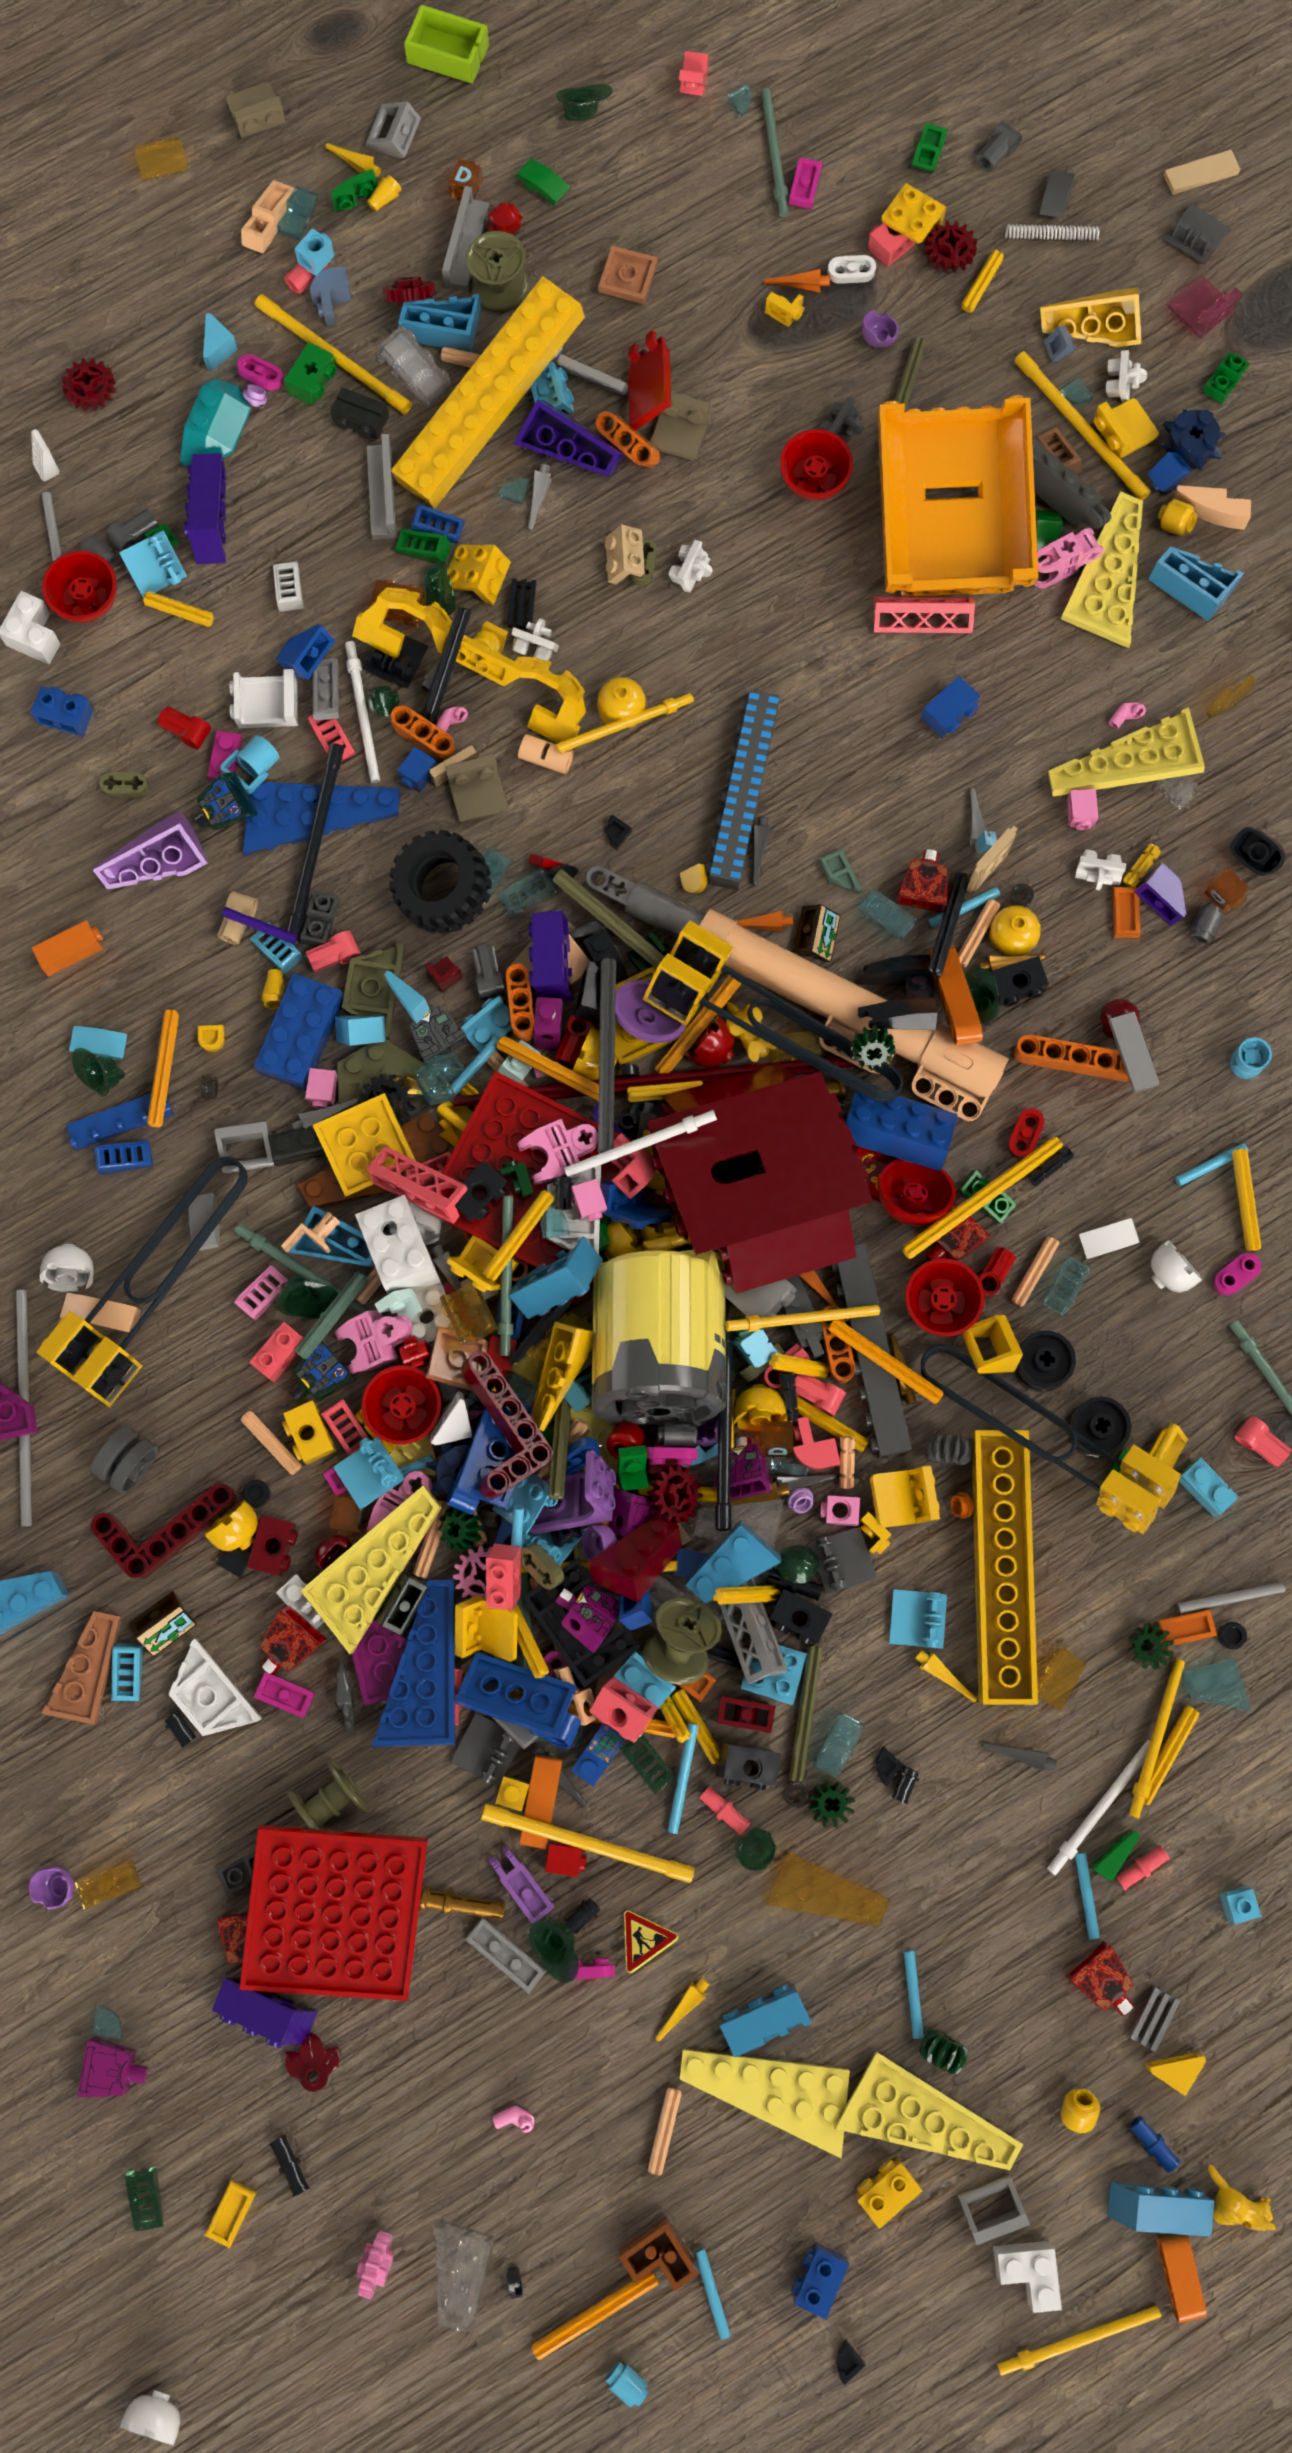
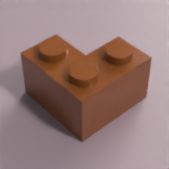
[619,2216,699,2291]

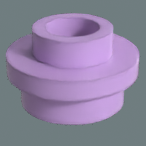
[243,384,267,407]
[787,1488,813,1513]

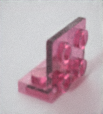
[1168,276,1242,339]

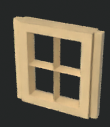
[966,826,1018,894]

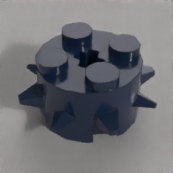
[1159,409,1226,471]
[426,1437,493,1494]

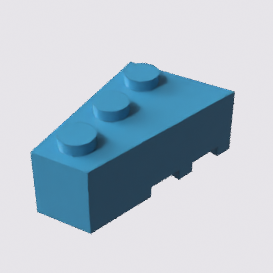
[398,294,482,353]
[1148,546,1245,622]
[288,1206,375,1267]
[508,1236,603,1319]
[685,1520,781,1604]
[0,1571,70,1635]
[719,1983,812,2058]
[1107,2181,1214,2236]

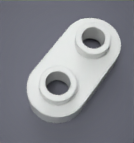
[828,255,876,284]

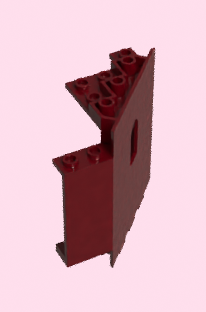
[647,1063,873,1294]

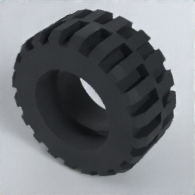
[389,830,492,933]

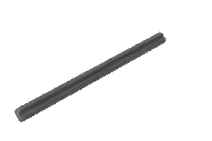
[598,958,616,1154]

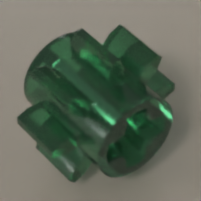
[368,686,400,717]

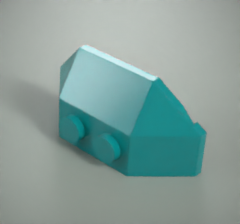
[180,378,251,466]

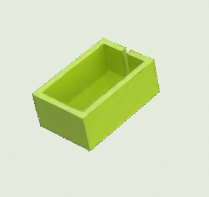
[404,5,489,84]

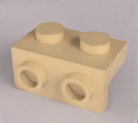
[605,524,645,584]

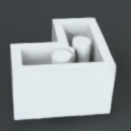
[0,591,61,665]
[993,2241,1062,2313]

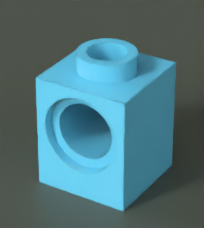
[294,228,335,277]
[1219,1886,1262,1924]

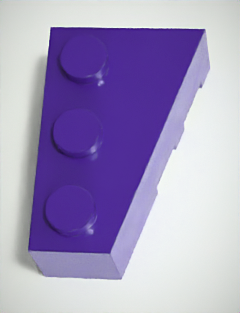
[528,910,574,1001]
[212,1978,318,2048]

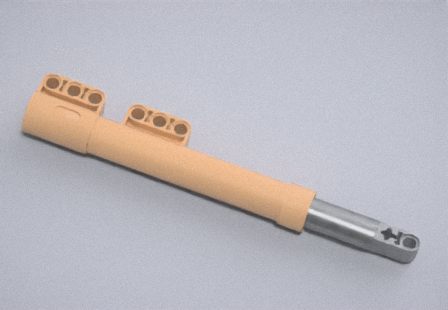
[586,866,1009,1122]

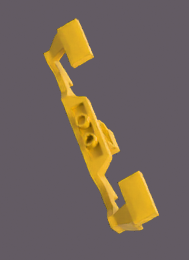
[352,587,586,750]

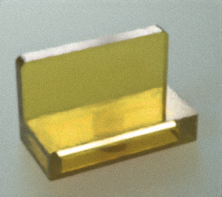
[134,136,188,179]
[1037,1647,1086,1710]

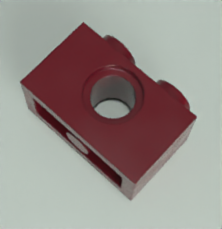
[247,1515,299,1577]
[716,1696,776,1733]

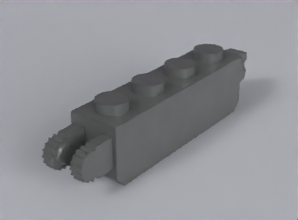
[1032,438,1112,530]
[781,1275,824,1359]

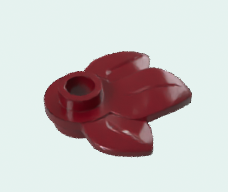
[284,2033,340,2092]

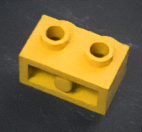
[855,2158,923,2229]

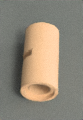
[518,734,574,775]

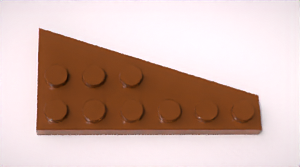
[297,1108,455,1209]

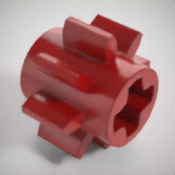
[399,1335,431,1369]

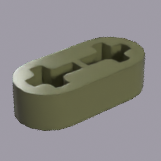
[631,539,657,587]
[99,772,150,798]
[738,1342,785,1383]
[521,1543,564,1590]

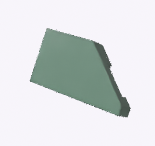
[819,849,862,894]

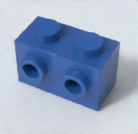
[921,676,980,738]
[30,686,94,737]
[791,2242,849,2320]

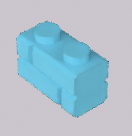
[733,1328,777,1368]
[1179,1457,1239,1517]

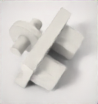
[1106,350,1147,403]
[669,540,713,593]
[511,618,559,661]
[1075,849,1126,891]

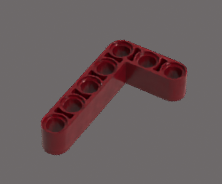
[461,1351,553,1499]
[90,1483,237,1580]

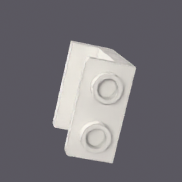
[230,669,298,728]

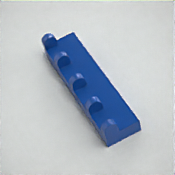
[66,1094,174,1151]

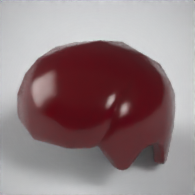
[1100,999,1140,1040]
[314,1535,353,1571]

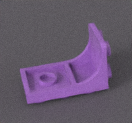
[530,1450,616,1535]

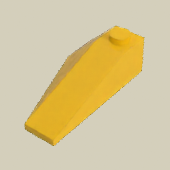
[1040,287,1141,347]
[531,1322,594,1431]

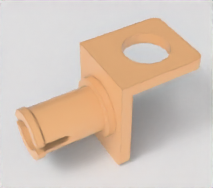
[281,1212,340,1253]
[553,1665,597,1726]

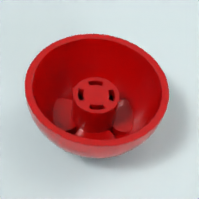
[780,429,853,501]
[42,551,117,623]
[878,1159,956,1227]
[905,1258,984,1337]
[362,1365,441,1445]

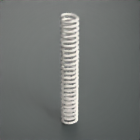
[1005,224,1099,241]

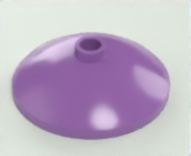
[615,980,686,1043]

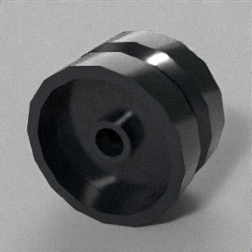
[1013,1330,1076,1393]
[1067,1396,1132,1459]

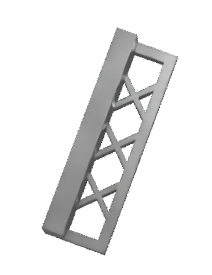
[442,186,490,292]
[367,434,397,540]
[720,1577,788,1684]

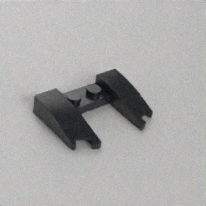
[855,954,938,1030]
[523,1558,641,1688]

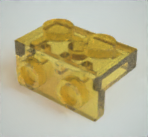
[440,1282,498,1344]

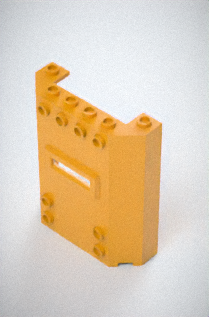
[877,395,1038,597]

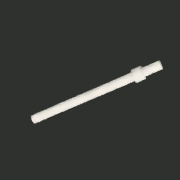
[345,641,380,784]
[564,1110,717,1177]
[1047,1739,1150,1876]

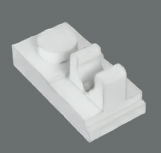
[276,1574,324,1629]

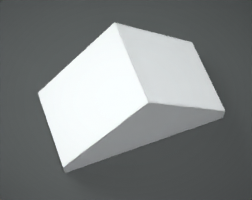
[429,1391,472,1445]

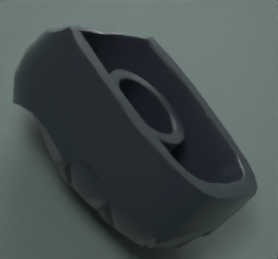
[1230,826,1286,876]

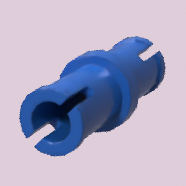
[1128,2116,1180,2173]

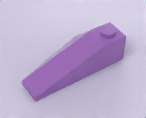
[93,811,208,890]

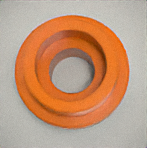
[950,1492,974,1519]

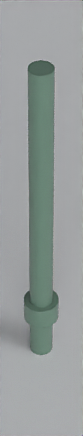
[761,88,789,218]
[497,1196,514,1356]
[234,1223,369,1315]
[1229,1320,1292,1415]

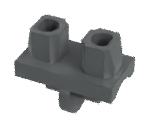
[820,397,864,441]

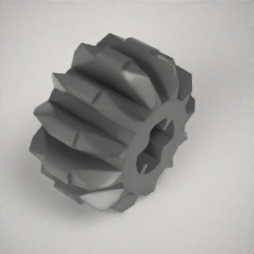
[926,1434,972,1466]

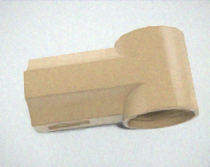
[217,891,258,945]

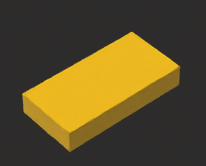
[204,2179,257,2248]

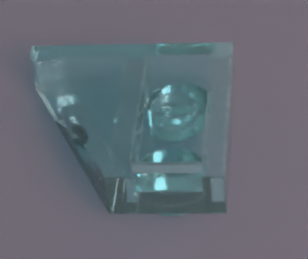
[1182,1658,1251,1710]

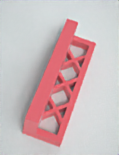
[873,596,975,633]
[366,1146,468,1224]

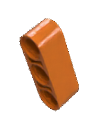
[596,412,660,468]
[391,705,456,763]
[506,964,534,1042]
[820,1306,855,1384]
[1157,2234,1207,2323]

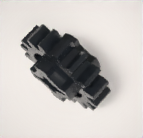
[359,1073,416,1126]

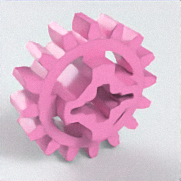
[453,1546,492,1599]
[356,2230,394,2300]

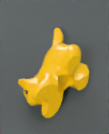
[726,1002,777,1062]
[1208,2164,1276,2232]

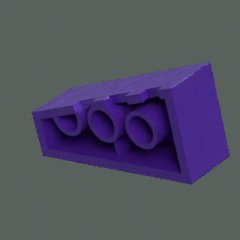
[513,400,625,476]
[184,453,226,564]

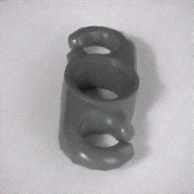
[569,919,628,941]
[336,1663,354,1732]

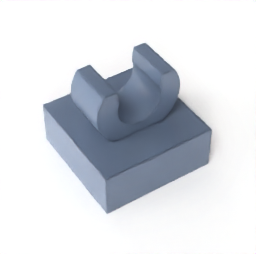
[1044,326,1076,362]

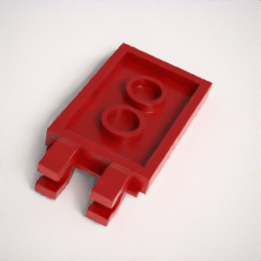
[628,330,671,430]

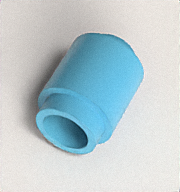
[605,2361,648,2408]

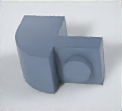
[310,266,352,327]

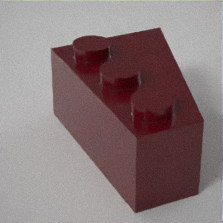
[589,1516,682,1602]

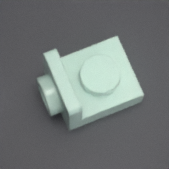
[498,1040,541,1084]
[375,1287,423,1320]

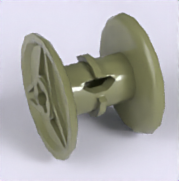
[466,231,529,312]
[643,1598,722,1685]
[287,1757,372,1830]

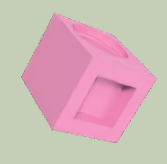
[1066,789,1099,830]
[305,1068,338,1109]
[571,1179,607,1222]
[820,1496,860,1526]

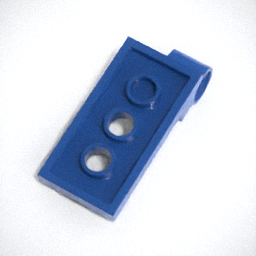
[446,1391,533,1515]
[455,1652,581,1749]

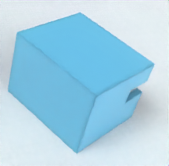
[977,831,997,853]

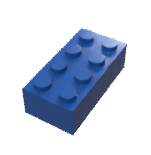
[254,973,344,1091]
[845,1091,958,1171]

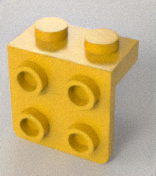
[881,183,946,243]
[1093,398,1159,459]
[442,545,511,605]
[446,1236,519,1292]
[870,1466,940,1528]
[455,1595,518,1662]

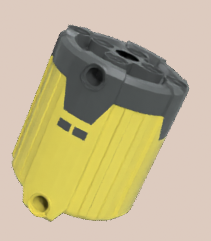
[592,1250,727,1428]

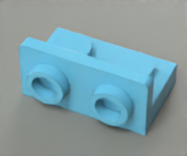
[531,360,574,414]
[461,996,521,1053]
[614,1651,676,1708]

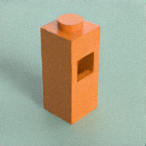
[31,920,104,977]

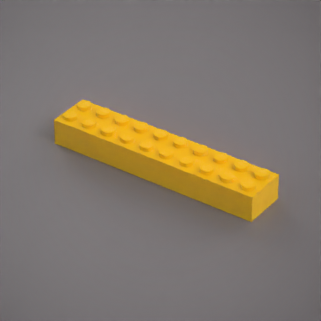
[391,276,585,509]
[971,1430,1038,1705]

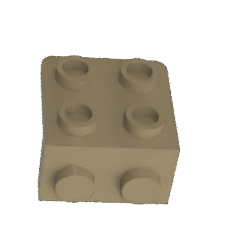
[226,82,286,138]

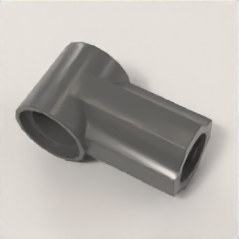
[976,121,1023,171]
[106,508,159,552]
[472,945,505,999]

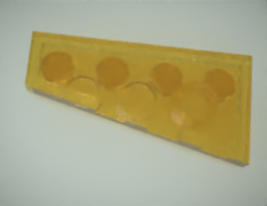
[766,1852,890,1926]

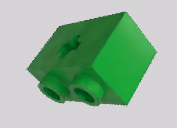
[284,342,337,406]

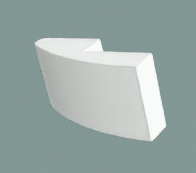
[1079,1218,1140,1259]

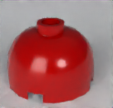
[685,1016,735,1068]

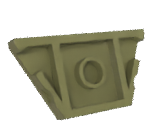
[342,943,406,1040]
[337,1040,428,1109]

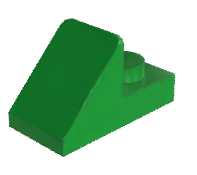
[616,1445,649,1491]

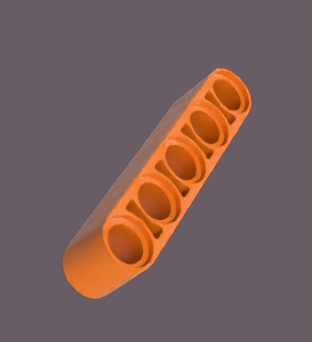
[928,946,983,1046]
[1013,1035,1129,1082]

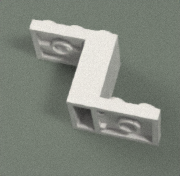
[355,1195,461,1346]

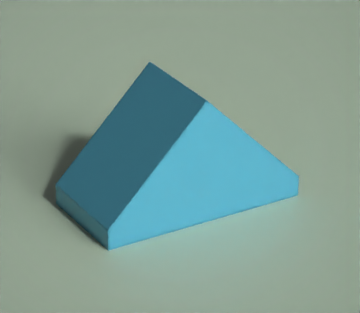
[203,313,238,371]
[335,1015,386,1046]

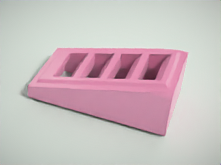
[234,1265,291,1321]

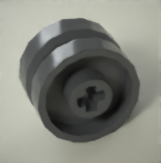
[91,1425,158,1495]

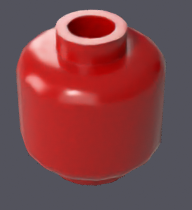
[487,202,523,235]
[606,1421,645,1459]

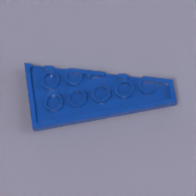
[243,782,400,856]
[372,1580,455,1748]

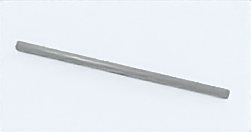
[16,1290,32,1527]

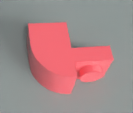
[679,51,710,96]
[612,1133,655,1199]
[792,1417,841,1471]

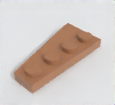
[41,1611,122,1725]

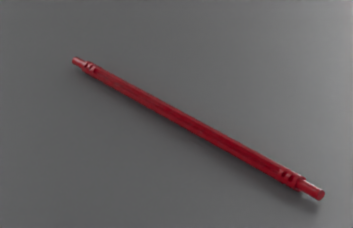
[453,1056,858,1107]

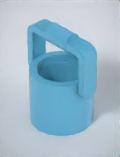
[221,735,280,794]

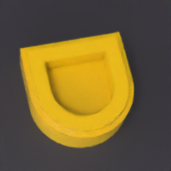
[679,864,707,894]
[198,1025,225,1052]

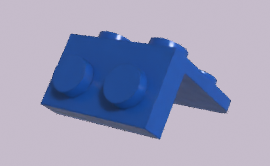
[601,1181,672,1229]

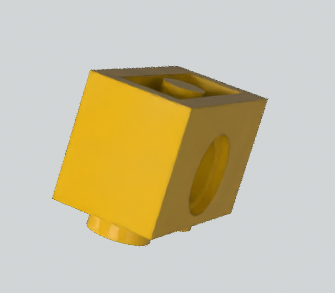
[282,1400,337,1464]

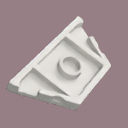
[546,1165,601,1254]
[168,1639,262,1736]

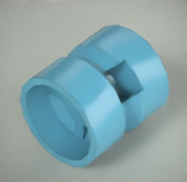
[1229,1037,1272,1079]

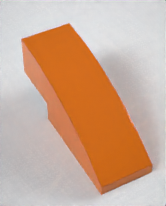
[520,1755,563,1849]

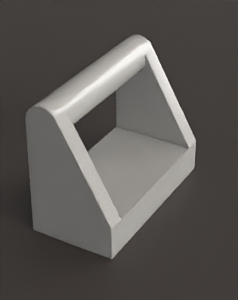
[365,101,421,159]
[215,1121,275,1174]
[958,2175,1030,2245]

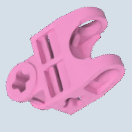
[1034,528,1105,588]
[517,1119,598,1184]
[335,1310,413,1374]
[367,1471,433,1533]

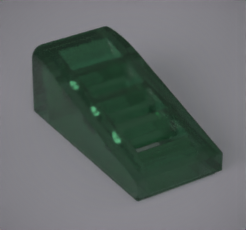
[425,561,456,616]
[619,1734,676,1794]
[125,2167,164,2232]

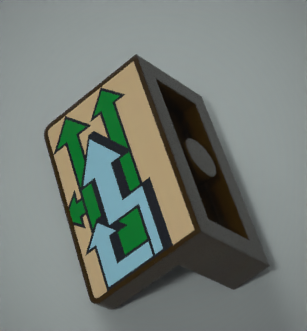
[793,904,840,962]
[129,1591,196,1656]

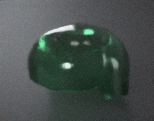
[777,1544,819,1584]
[734,1827,777,1871]

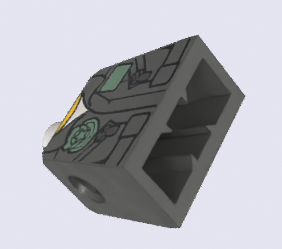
[409,1006,468,1067]

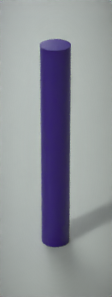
[222,907,298,944]

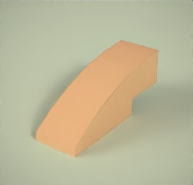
[241,180,295,254]
[1172,485,1251,530]
[59,1293,141,1334]

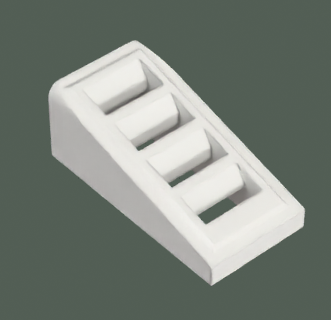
[31,429,60,482]
[273,561,304,612]

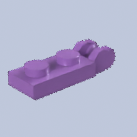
[489,1846,555,1925]

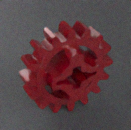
[925,220,977,273]
[383,276,436,307]
[62,358,116,412]
[647,1465,703,1524]

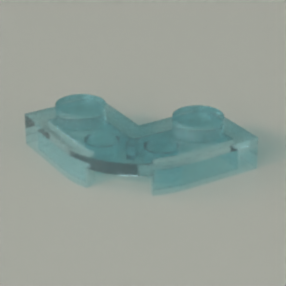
[416,1052,466,1106]

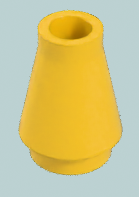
[367,175,402,212]
[261,969,285,1009]

